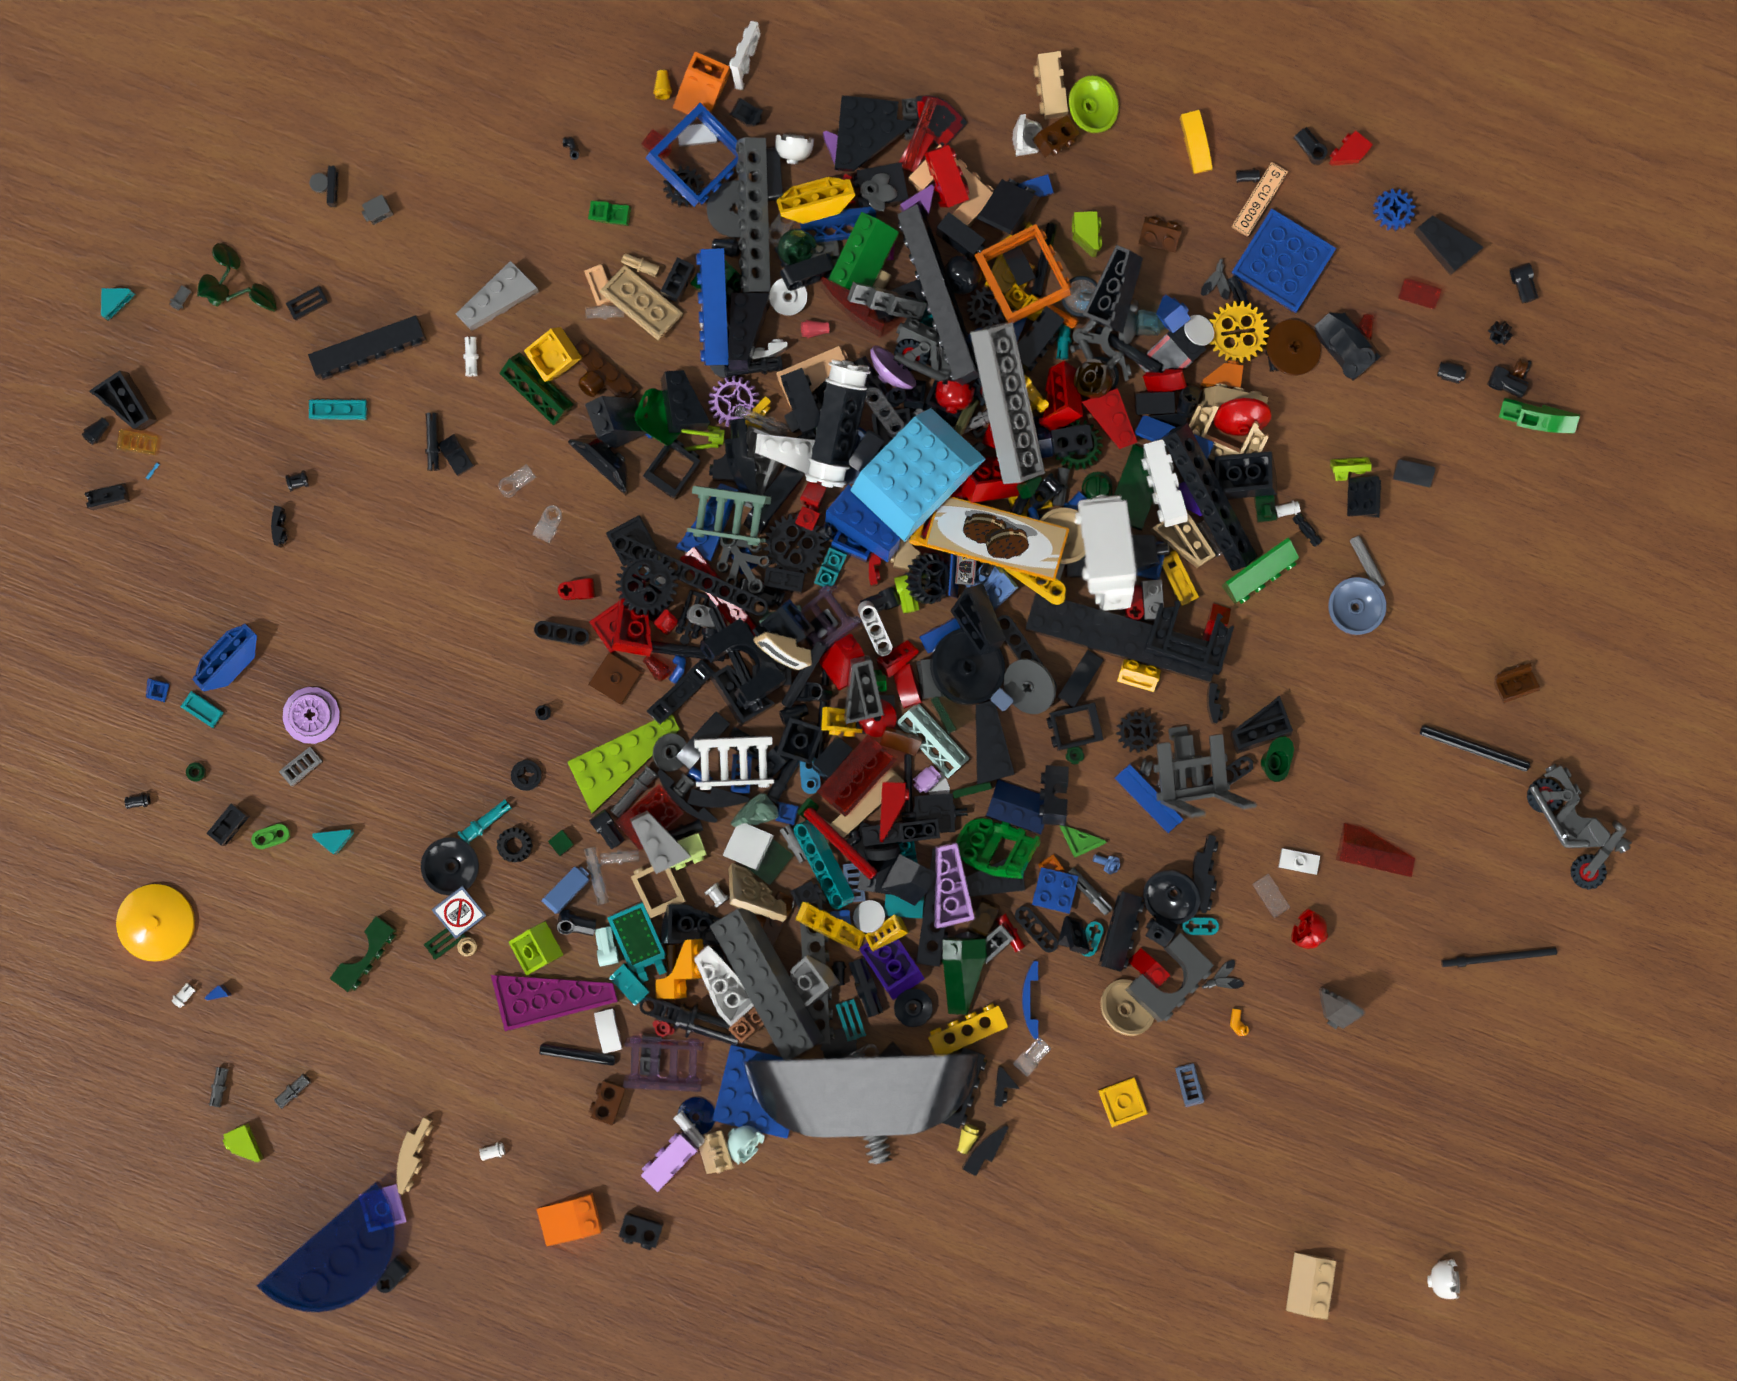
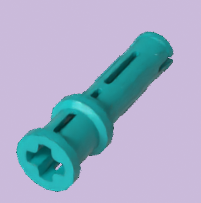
[457,799,512,845]

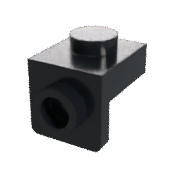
[730,98,763,127]

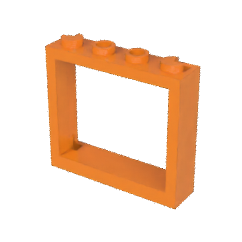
[975,224,1072,323]

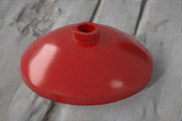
[1213,398,1271,436]

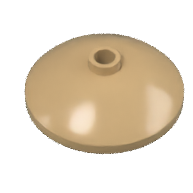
[1040,508,1085,564]
[1101,979,1154,1036]

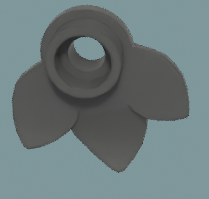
[860,173,897,211]

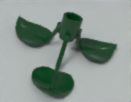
[197,243,277,312]

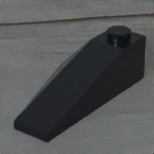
[661,904,722,945]

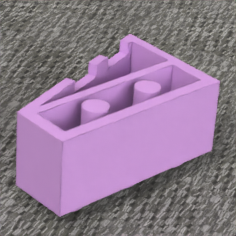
[641,1132,699,1192]

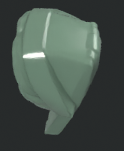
[730,793,779,827]

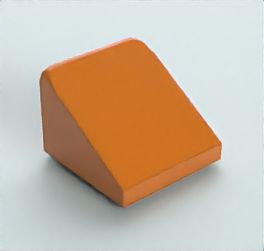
[1038,854,1066,873]

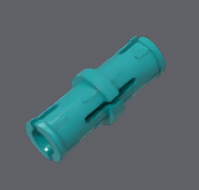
[1056,323,1072,360]

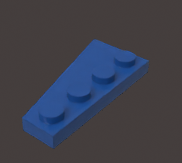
[676,484,739,562]

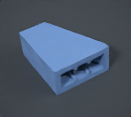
[541,866,591,914]

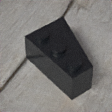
[89,370,157,431]
[710,665,775,726]
[1230,695,1293,754]

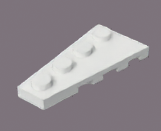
[755,434,815,473]

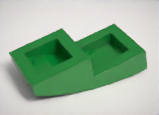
[588,201,631,226]

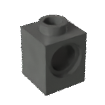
[362,194,393,225]

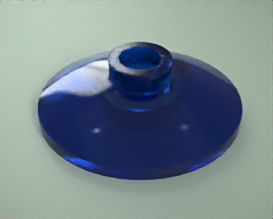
[677,1097,715,1135]

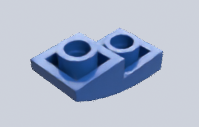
[1018,175,1054,197]
[919,618,961,653]

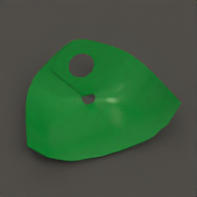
[635,388,680,446]

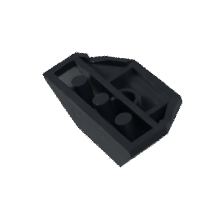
[568,438,628,496]

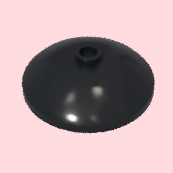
[421,837,479,895]
[1143,870,1201,924]

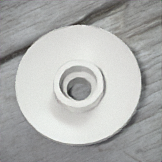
[769,278,807,315]

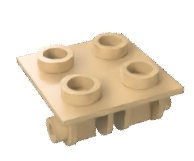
[699,1131,733,1174]

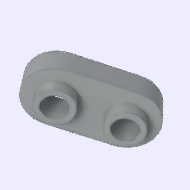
[687,604,725,629]

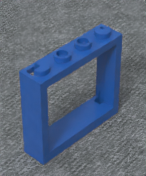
[646,103,738,207]

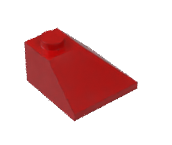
[819,634,865,691]

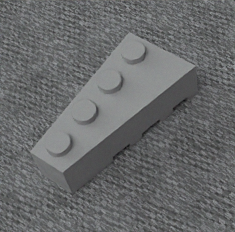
[456,261,539,331]

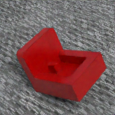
[795,505,820,531]

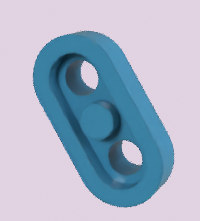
[800,757,820,794]

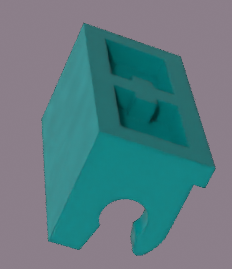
[609,963,651,1006]

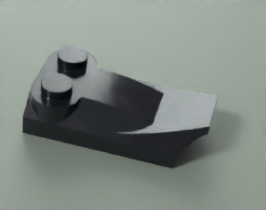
[1314,312,1383,381]

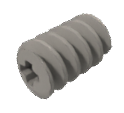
[863,1136,893,1164]

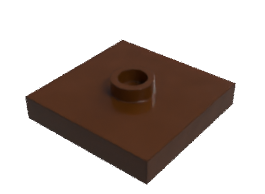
[588,652,641,705]

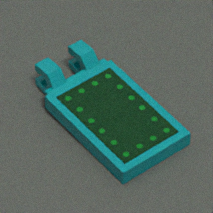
[607,902,667,983]

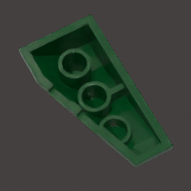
[943,937,986,1015]

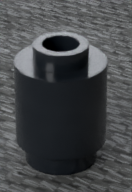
[1437,361,1467,384]

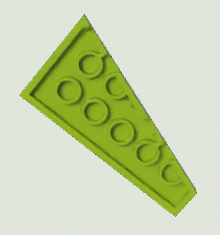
[568,714,680,814]

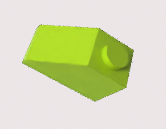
[223,1124,264,1162]

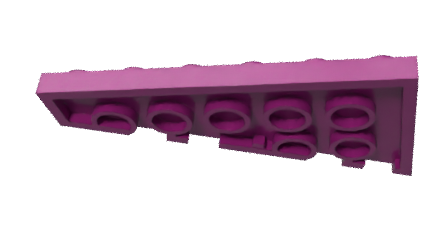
[491,975,618,1031]

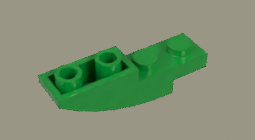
[1499,398,1580,433]

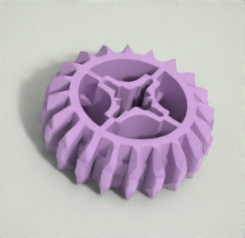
[708,376,760,427]

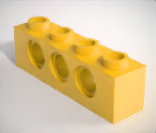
[928,1003,1008,1055]

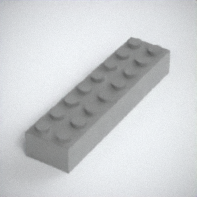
[970,322,1045,484]

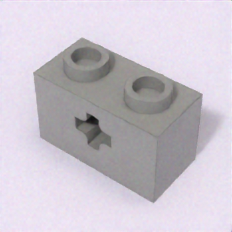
[1141,580,1164,621]

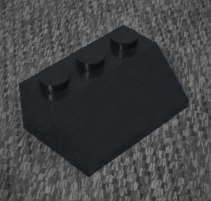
[1215,451,1277,499]

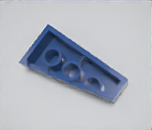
[825,484,900,562]

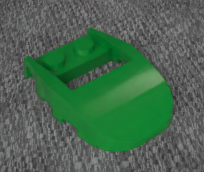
[956,818,1040,879]

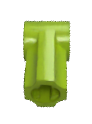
[894,575,919,614]

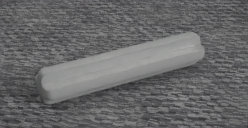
[1350,536,1385,588]

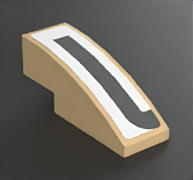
[754,632,812,670]

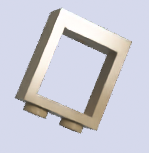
[631,864,687,918]

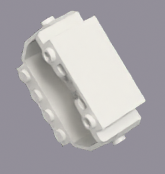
[1076,495,1136,611]

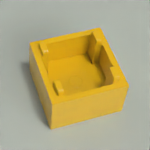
[524,327,582,382]

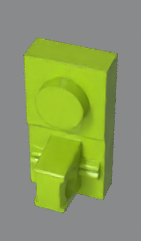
[1330,457,1372,481]

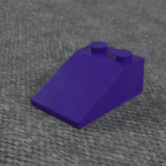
[859,929,925,1000]

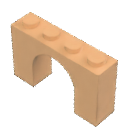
[909,145,994,227]

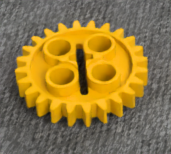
[1209,301,1269,363]

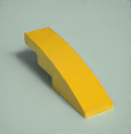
[795,902,865,951]

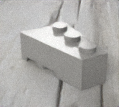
[630,811,691,874]

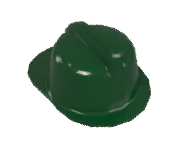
[1082,472,1113,500]
[1261,736,1294,782]

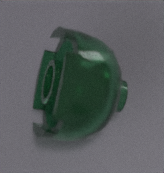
[777,228,816,266]

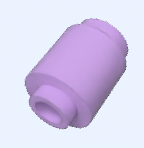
[913,765,942,793]

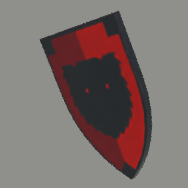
[916,95,968,146]

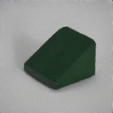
[1016,476,1042,499]
[797,798,819,820]
[548,829,575,856]

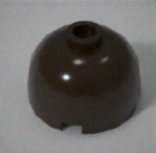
[1074,359,1113,399]

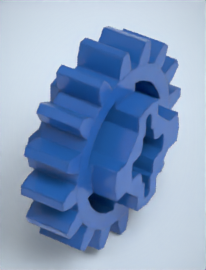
[1373,189,1415,231]

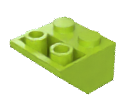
[1072,211,1102,257]

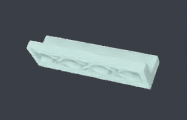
[896,704,970,778]

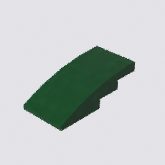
[1114,445,1154,531]

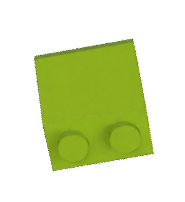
[508,921,563,976]

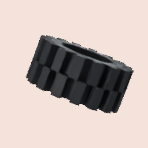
[496,828,533,862]

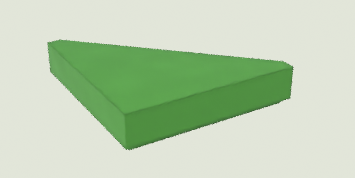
[1059,825,1107,858]

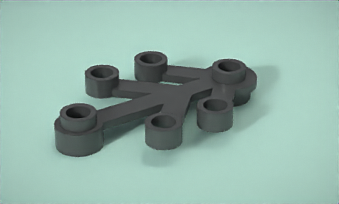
[717,531,771,595]

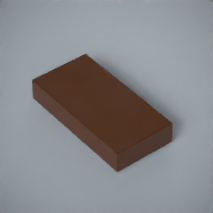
[880,727,922,756]

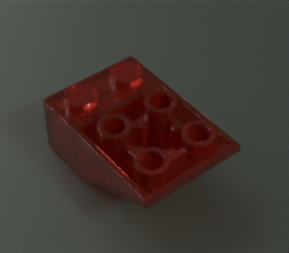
[615,784,684,851]

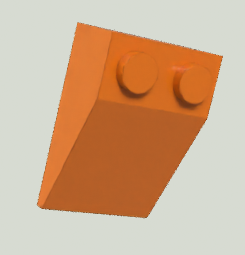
[536,1193,603,1246]

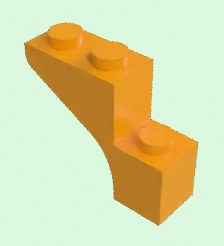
[656,939,704,999]

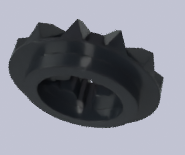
[511,760,542,791]

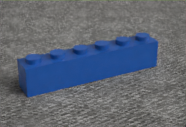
[696,248,729,366]

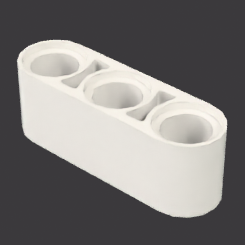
[858,601,892,656]

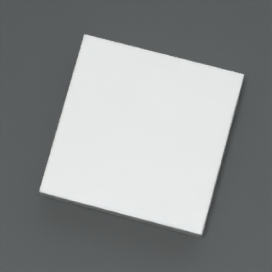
[723,823,774,871]

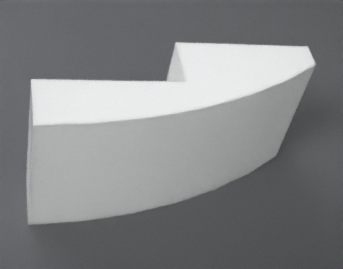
[751,339,788,362]
[594,1009,622,1054]

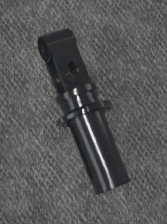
[640,997,738,1046]

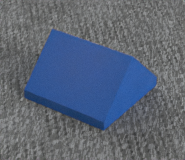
[831,530,871,562]

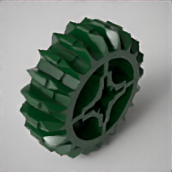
[1056,419,1103,471]

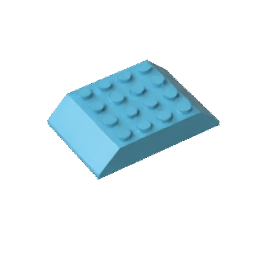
[850,408,986,542]

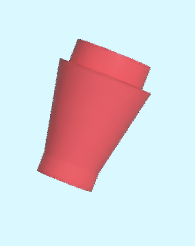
[801,320,829,339]

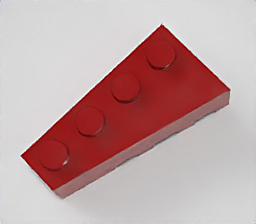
[612,573,653,657]

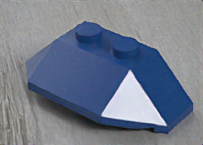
[192,624,257,691]

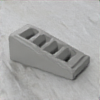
[279,747,323,786]

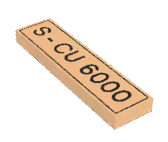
[1232,162,1288,237]

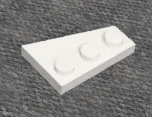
[730,21,760,90]

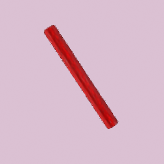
[804,808,877,879]

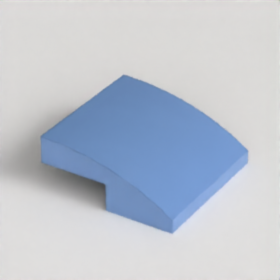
[966,566,1018,611]

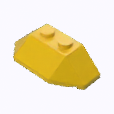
[776,177,855,224]

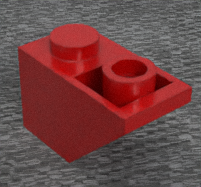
[1329,130,1373,166]

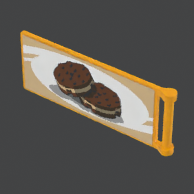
[909,496,1069,581]

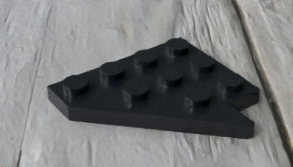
[834,95,913,172]

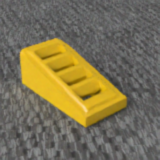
[865,914,908,951]

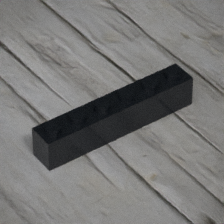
[308,315,426,380]

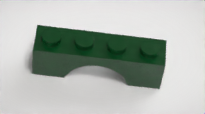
[329,916,397,992]

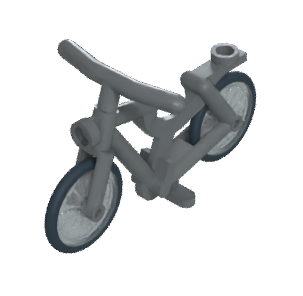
[1062,276,1139,391]

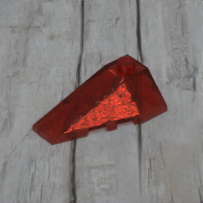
[1336,823,1415,877]

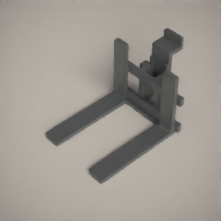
[1153,726,1257,817]

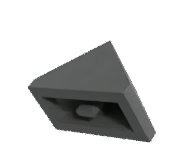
[985,924,1014,964]

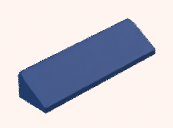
[1135,415,1214,459]

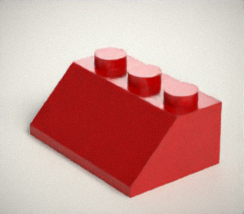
[961,456,1024,503]

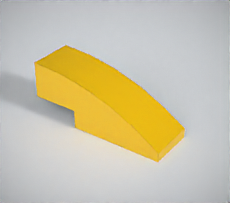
[1180,110,1213,174]

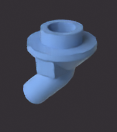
[1092,854,1120,875]

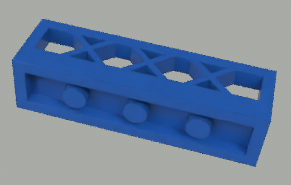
[800,207,876,244]
[1114,764,1184,833]

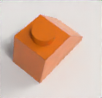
[1201,361,1243,389]

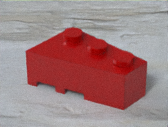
[924,145,969,208]
[1039,361,1083,431]
[1082,388,1137,449]

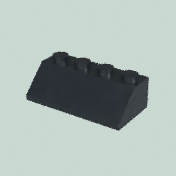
[1098,891,1144,972]

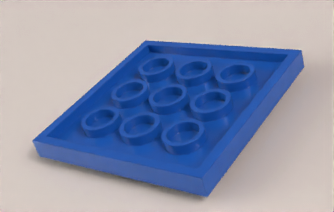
[1231,209,1336,313]
[712,1045,792,1139]

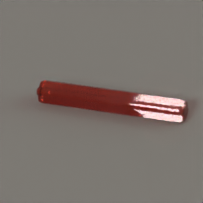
[902,97,937,171]

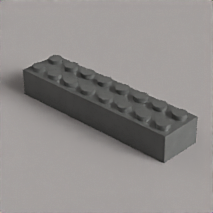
[710,908,824,1060]

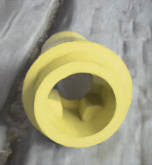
[957,1124,980,1154]

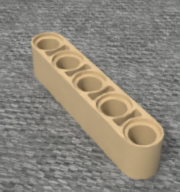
[830,768,905,838]

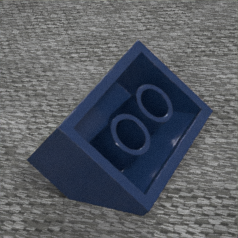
[985,780,1044,834]

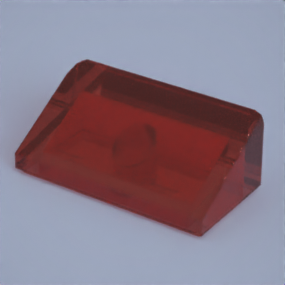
[1398,278,1442,310]

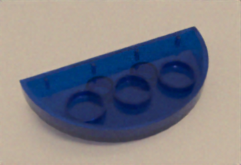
[256,1181,396,1312]

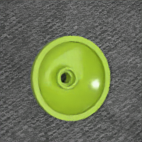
[1069,76,1118,133]

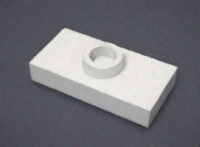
[1278,848,1320,875]

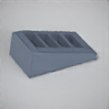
[990,688,1014,711]
[843,864,865,902]
[1175,1063,1204,1107]

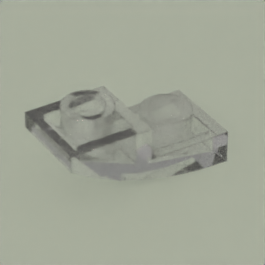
[1252,874,1290,918]

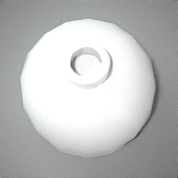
[776,134,814,164]
[1428,1260,1460,1299]

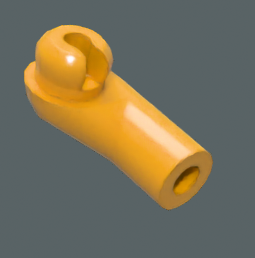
[1230,1009,1249,1036]

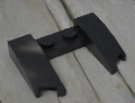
[1145,601,1234,675]

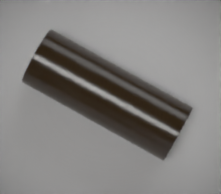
[666,945,678,976]

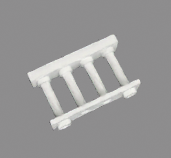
[694,736,774,790]

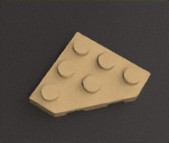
[728,863,787,922]

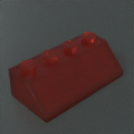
[817,734,897,817]

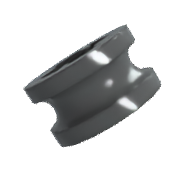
[1139,758,1153,777]

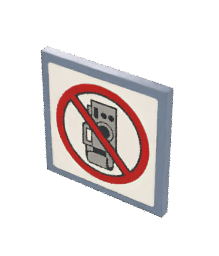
[432,886,486,939]

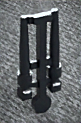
[675,590,709,645]

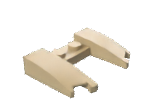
[1189,404,1269,460]

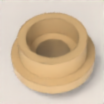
[457,937,477,956]

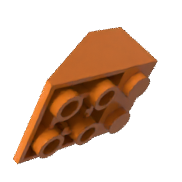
[673,52,731,120]

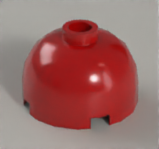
[936,381,974,414]
[1291,909,1328,949]

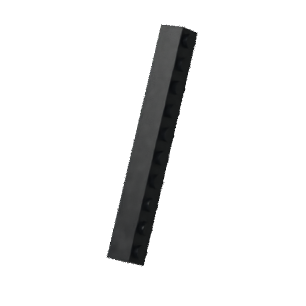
[897,205,980,385]

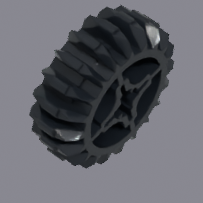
[905,552,950,604]

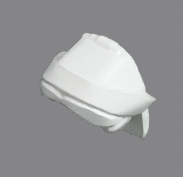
[1012,114,1042,156]

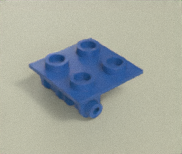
[1032,867,1079,914]

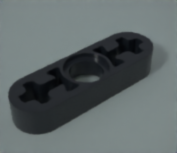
[1205,756,1253,785]
[1015,906,1058,953]

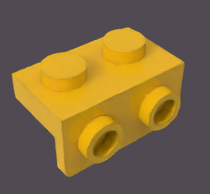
[1117,659,1161,692]
[821,707,862,737]

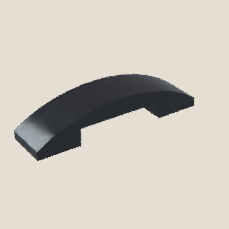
[646,659,715,725]
[658,769,719,823]

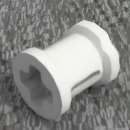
[705,882,729,908]

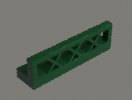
[499,352,574,426]

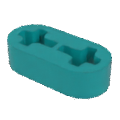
[1182,918,1219,935]
[1082,921,1103,957]

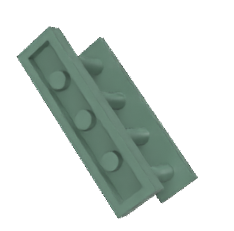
[687,486,771,546]

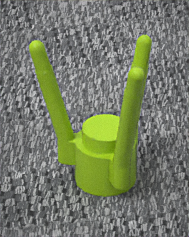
[681,425,725,451]

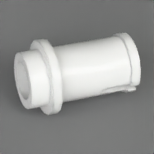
[1275,500,1300,518]
[172,983,196,1008]
[479,1142,505,1161]

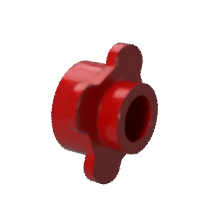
[653,1020,675,1038]

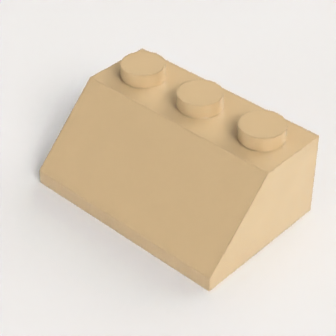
[1286,1252,1336,1320]

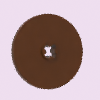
[1266,320,1321,376]

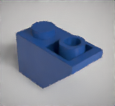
[1156,295,1191,333]

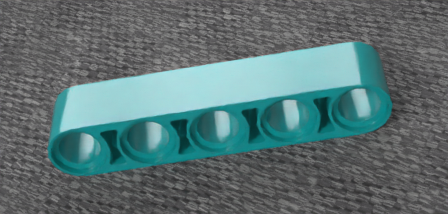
[794,820,854,909]

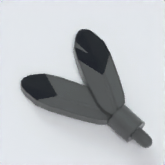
[1201,258,1230,300]
[1202,960,1244,989]

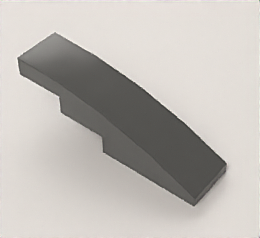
[847,282,927,321]

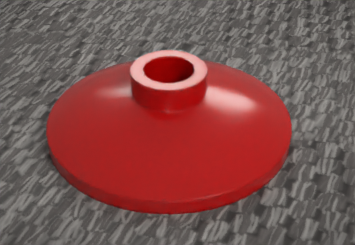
[859,699,897,737]

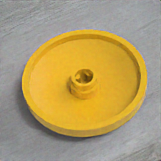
[116,884,195,961]

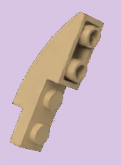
[397,1116,433,1195]

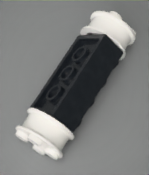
[805,359,871,487]

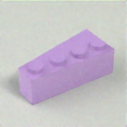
[934,842,974,928]

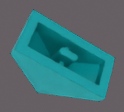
[101,288,135,321]
[312,830,354,855]

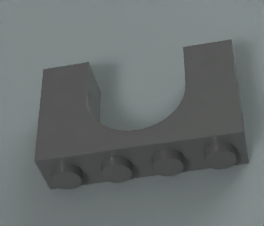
[1125,933,1214,1022]

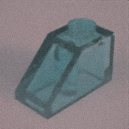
[1136,310,1164,336]

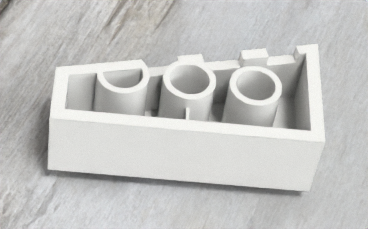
[1141,439,1187,527]

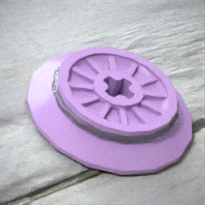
[283,687,340,744]

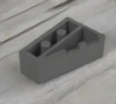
[844,655,884,724]

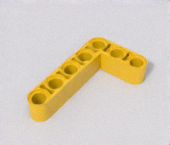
[1001,511,1066,605]

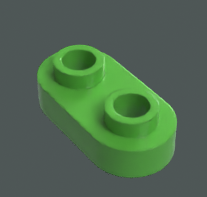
[251,824,290,849]

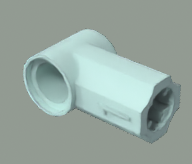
[595,926,619,967]

